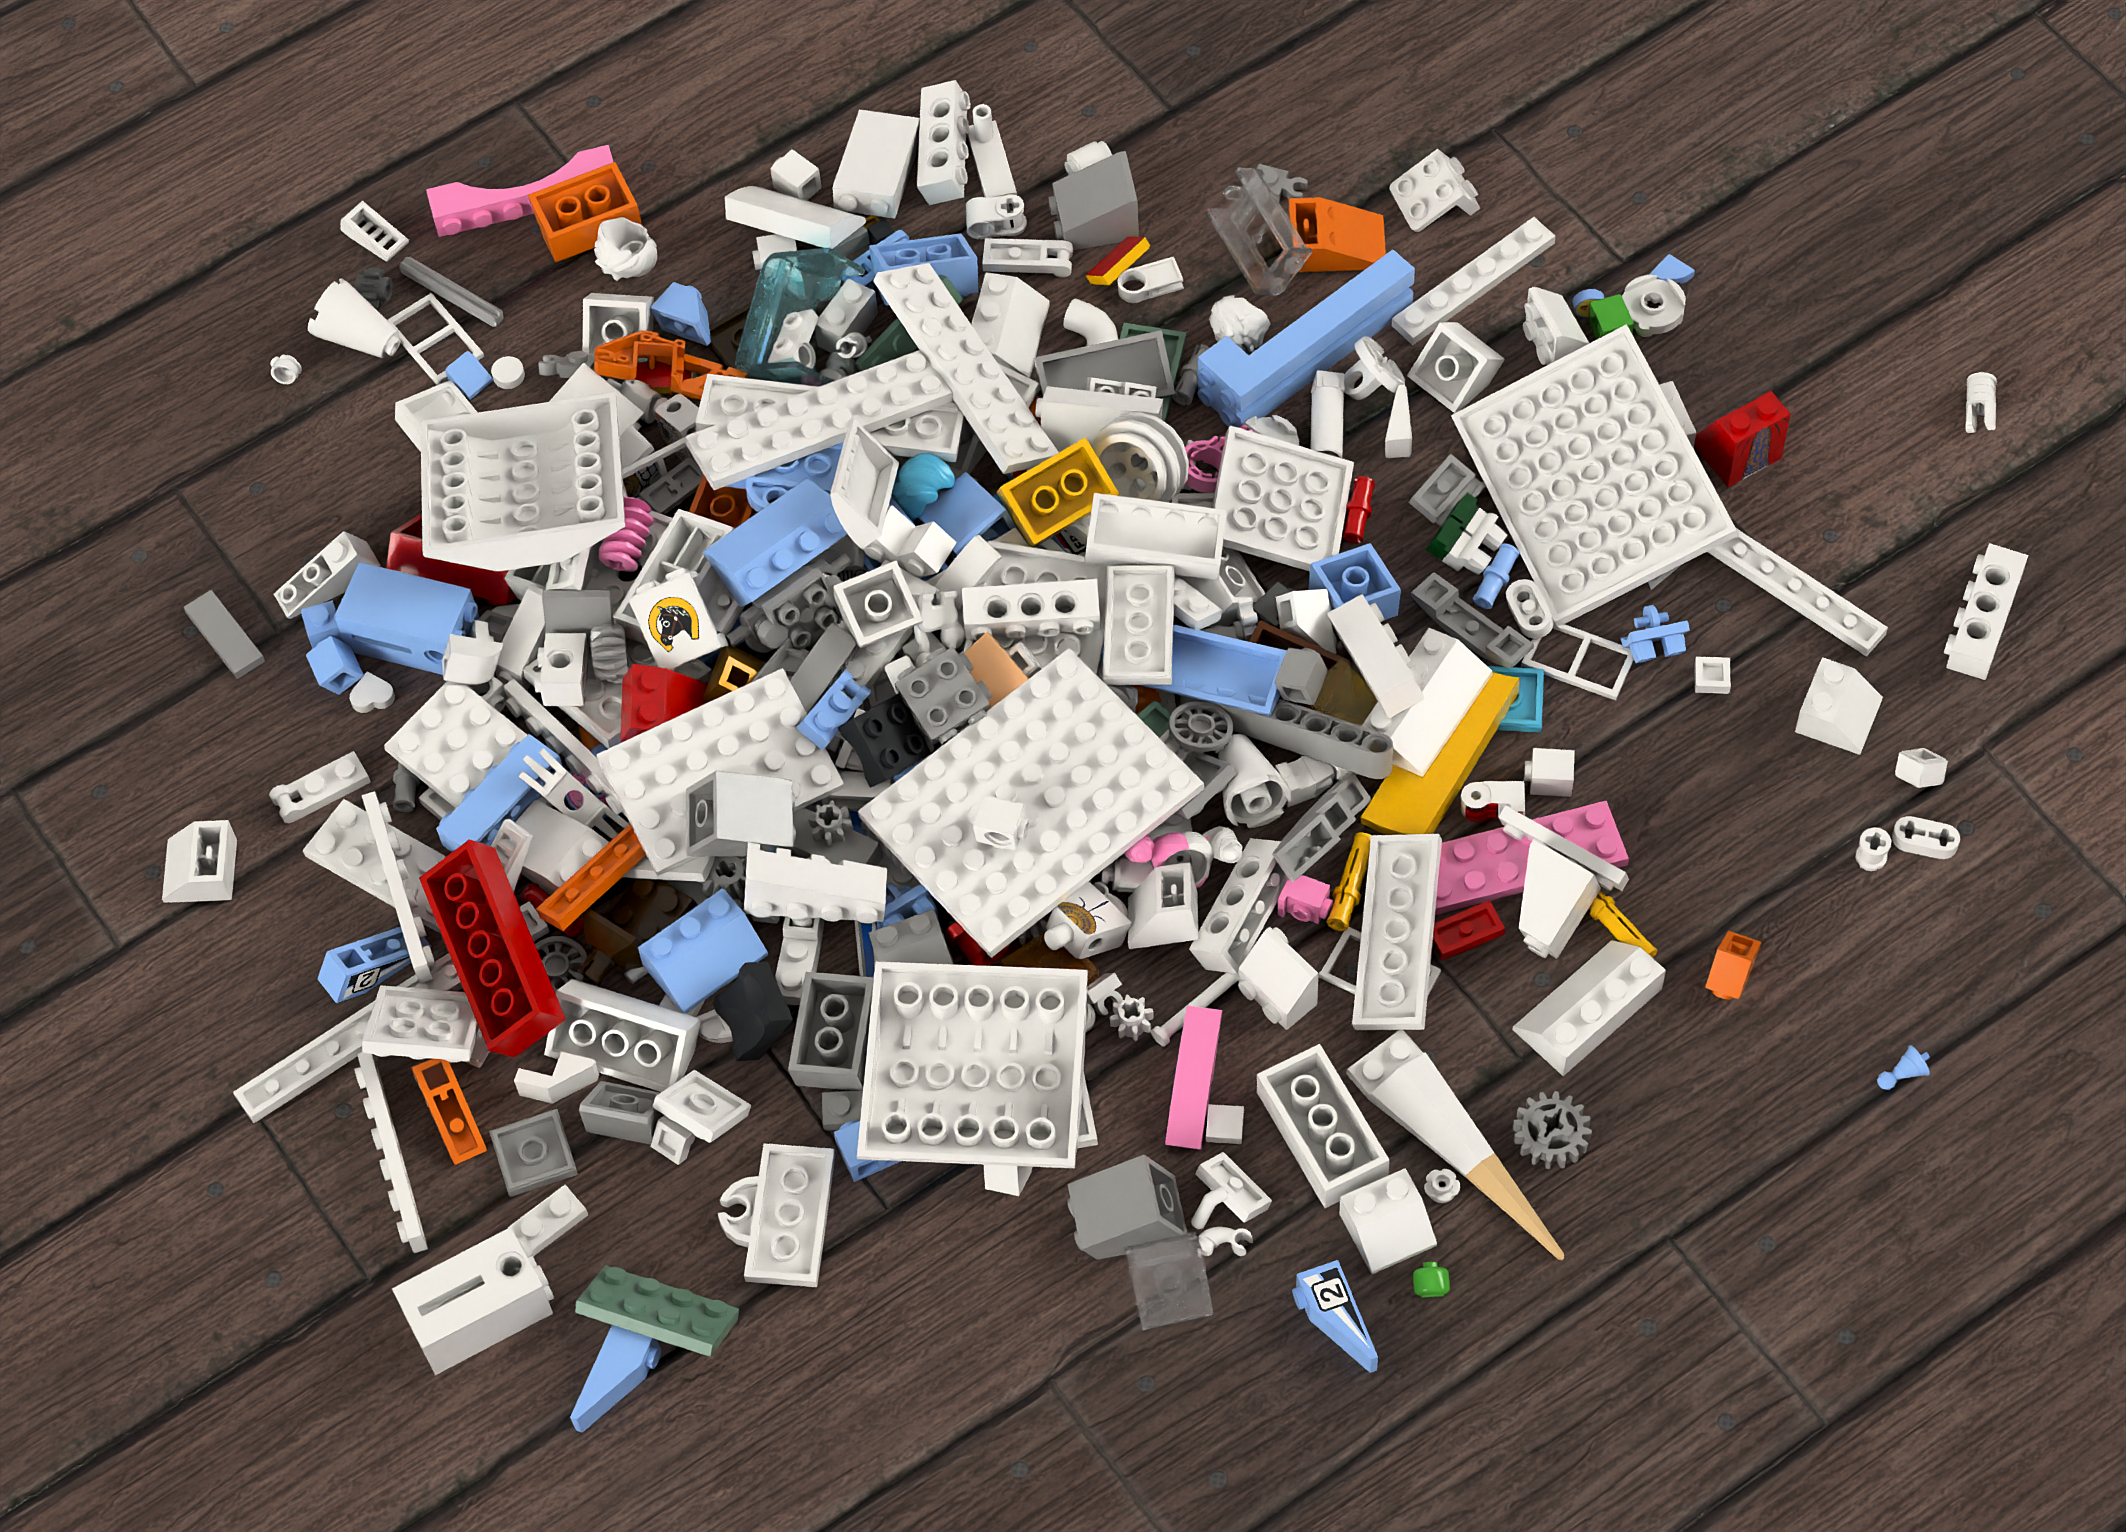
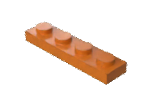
[536,824,646,931]

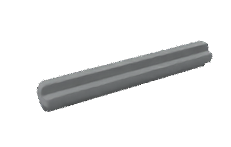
[399,257,504,327]

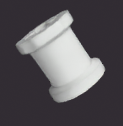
[1855,827,1891,871]

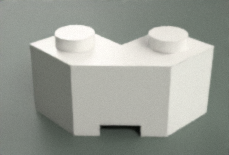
[864,505,957,578]

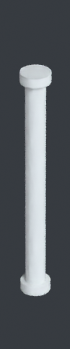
[1151,927,1288,1047]

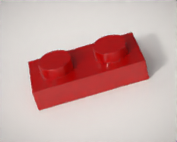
[1432,900,1505,961]

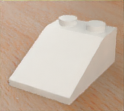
[505,799,609,896]

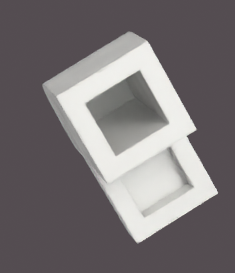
[442,620,503,684]

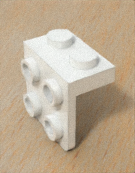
[1390,149,1480,232]

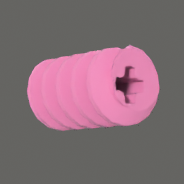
[598,497,654,572]

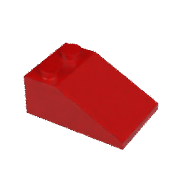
[620,664,708,742]

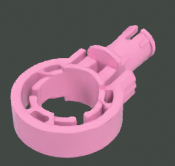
[1185,425,1253,493]

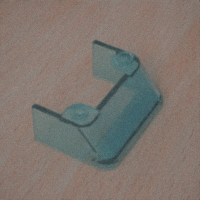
[735,247,865,387]

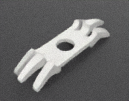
[519,748,629,839]

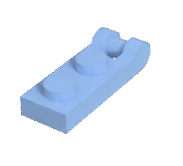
[796,669,872,751]

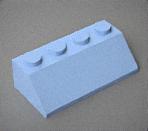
[702,478,847,607]

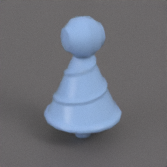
[1877,1045,1930,1090]

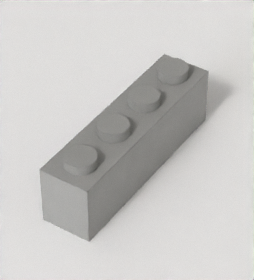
[789,808,883,866]

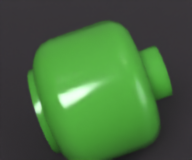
[1413,1262,1450,1298]

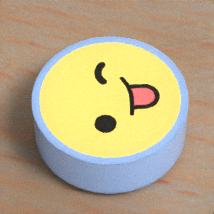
[1572,289,1604,318]

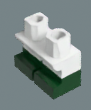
[1425,492,1507,575]

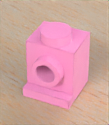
[1278,875,1333,924]

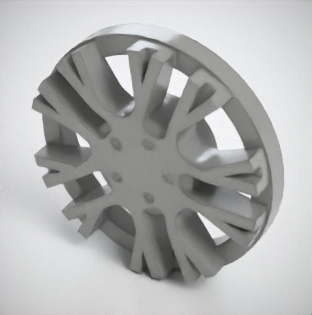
[1169,701,1233,756]
[535,936,587,994]

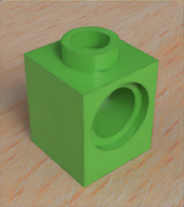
[1588,294,1634,340]

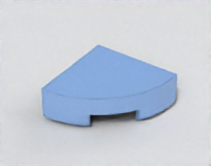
[1650,254,1695,284]

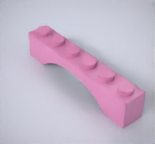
[426,145,613,237]

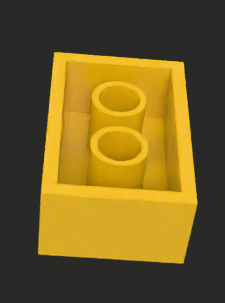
[997,437,1120,548]

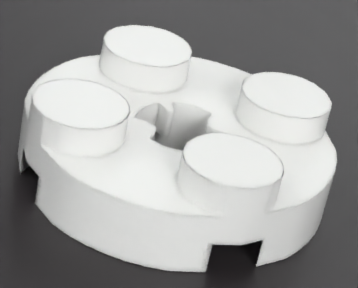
[1622,275,1686,337]

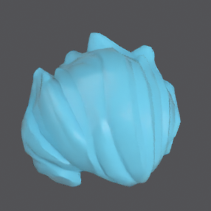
[891,453,955,521]

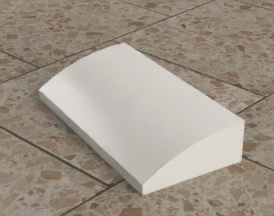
[725,186,866,250]
[395,380,478,452]
[830,419,899,549]
[1085,493,1227,580]

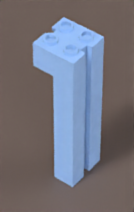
[1197,249,1415,428]

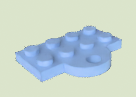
[725,442,844,513]

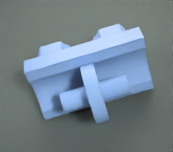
[1621,605,1690,663]
[876,882,938,930]

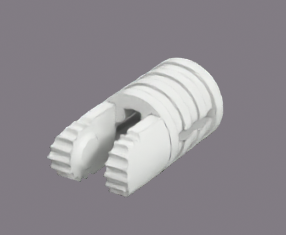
[1966,372,1997,433]

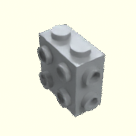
[895,647,992,746]

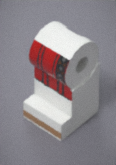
[1461,781,1525,822]

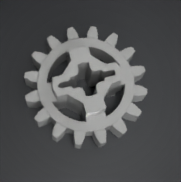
[1513,1091,1592,1169]

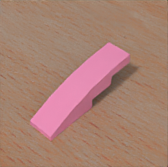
[1165,1006,1222,1150]

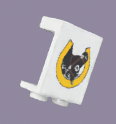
[628,568,728,670]

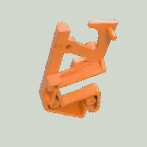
[594,330,748,400]

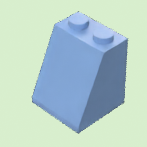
[918,472,1021,559]

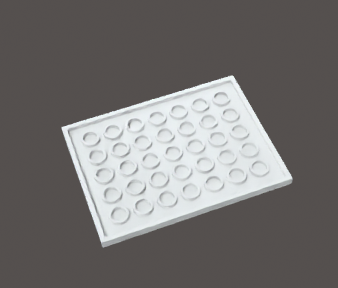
[1451,324,1739,626]
[858,648,1204,958]

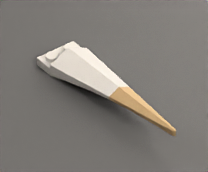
[1346,1030,1564,1260]

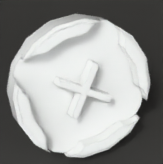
[1344,336,1405,400]

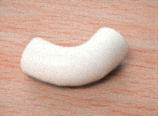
[1064,299,1118,346]

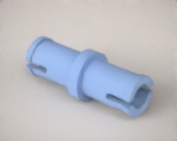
[1473,543,1520,609]

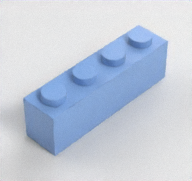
[436,734,562,852]

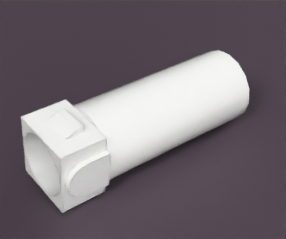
[1310,370,1345,458]

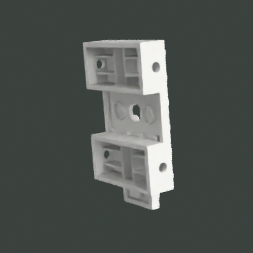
[504,490,745,645]

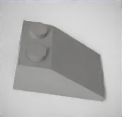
[868,909,954,965]

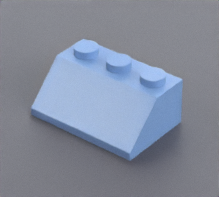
[869,233,979,305]
[638,888,768,1014]

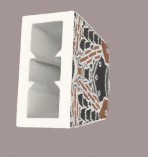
[653,394,699,463]

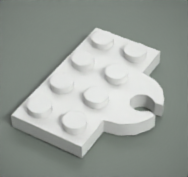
[718,1143,836,1287]

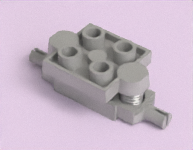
[725,553,852,650]

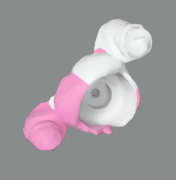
[1125,826,1243,888]

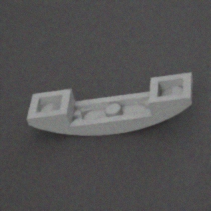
[1411,572,1534,668]

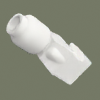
[1275,756,1357,807]

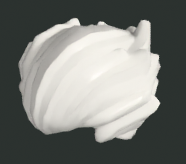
[594,217,657,281]
[1209,295,1271,355]

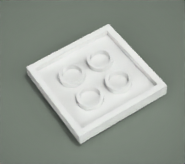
[384,681,527,808]
[362,985,479,1062]

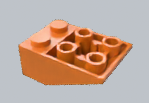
[1288,197,1386,273]

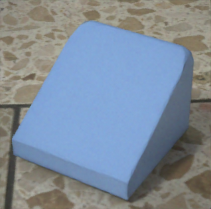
[445,351,493,400]

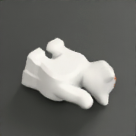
[912,591,966,654]

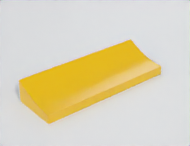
[1361,672,1520,835]

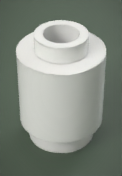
[1065,141,1112,175]

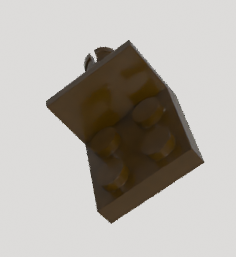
[577,878,698,986]

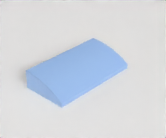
[1142,625,1287,716]

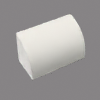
[821,770,893,812]

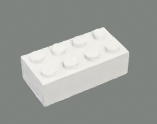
[1257,1044,1389,1208]

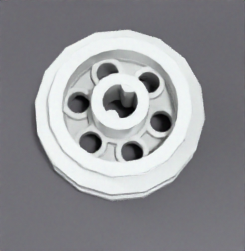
[1091,412,1189,502]

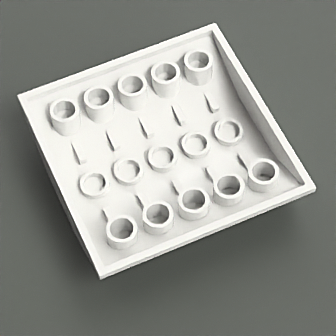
[420,392,625,571]
[857,962,1088,1168]

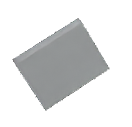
[579,1081,664,1145]

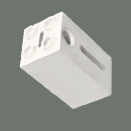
[392,1227,554,1375]

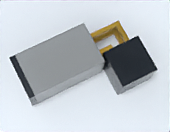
[822,215,895,263]

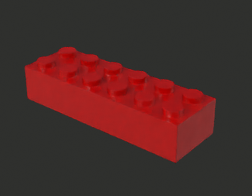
[419,839,566,1058]

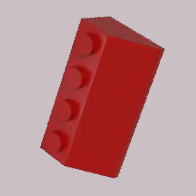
[386,514,517,606]

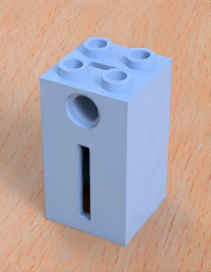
[334,562,480,675]

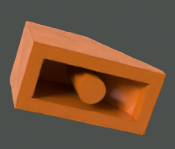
[1705,931,1761,1000]

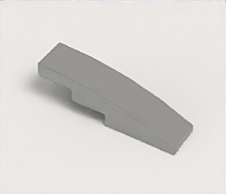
[1272,773,1372,882]

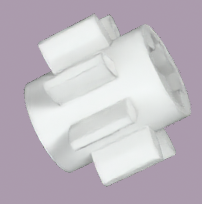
[1110,995,1154,1041]

